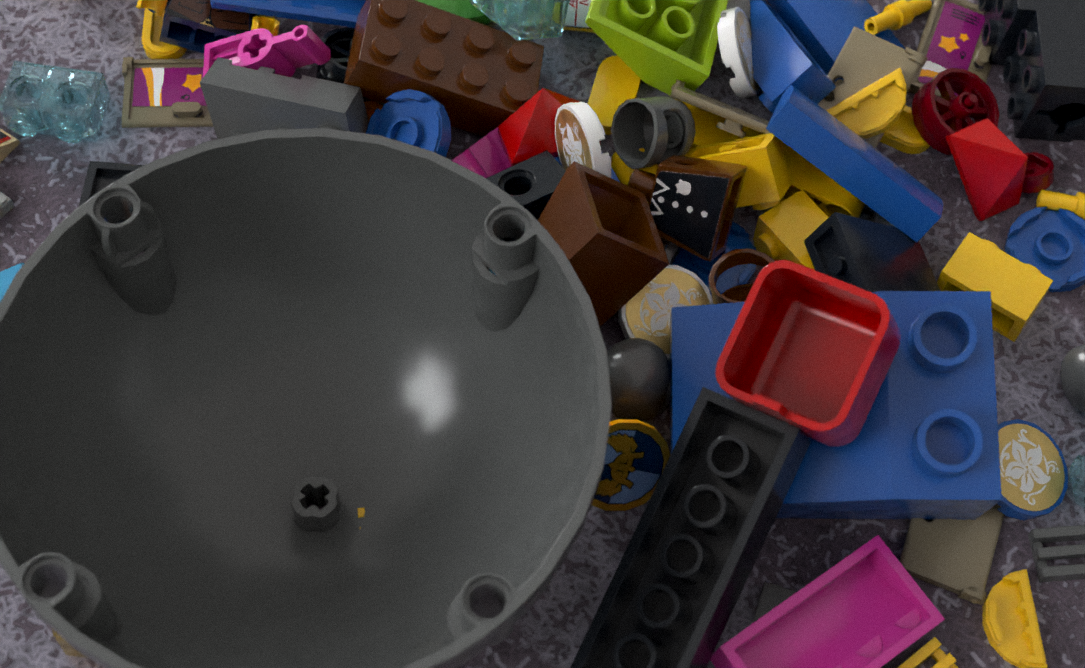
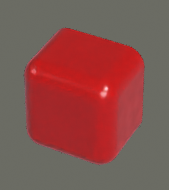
[715,260,901,447]

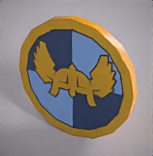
[591,419,670,511]

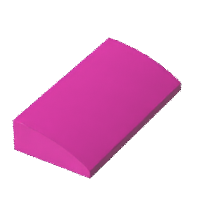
[710,535,945,668]

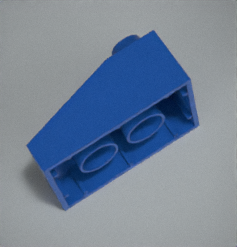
[670,291,1002,520]

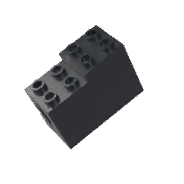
[978,0,1085,142]

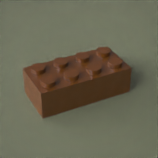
[344,0,544,137]

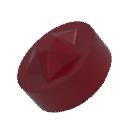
[1022,152,1054,193]

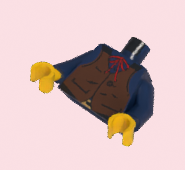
[136,0,280,53]

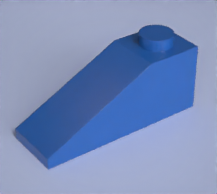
[750,0,836,114]

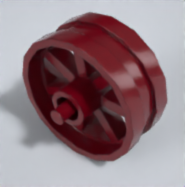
[911,68,1000,155]

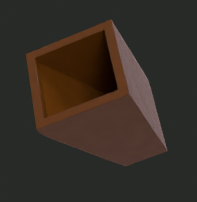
[538,161,669,328]

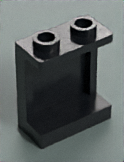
[804,212,940,292]

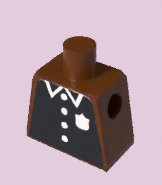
[627,155,747,262]

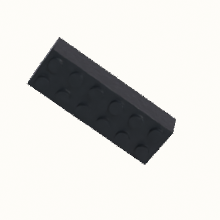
[570,387,811,668]

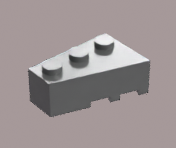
[200,57,369,139]

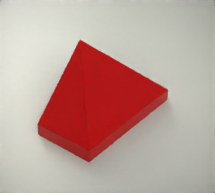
[498,88,601,167]
[945,118,1028,221]

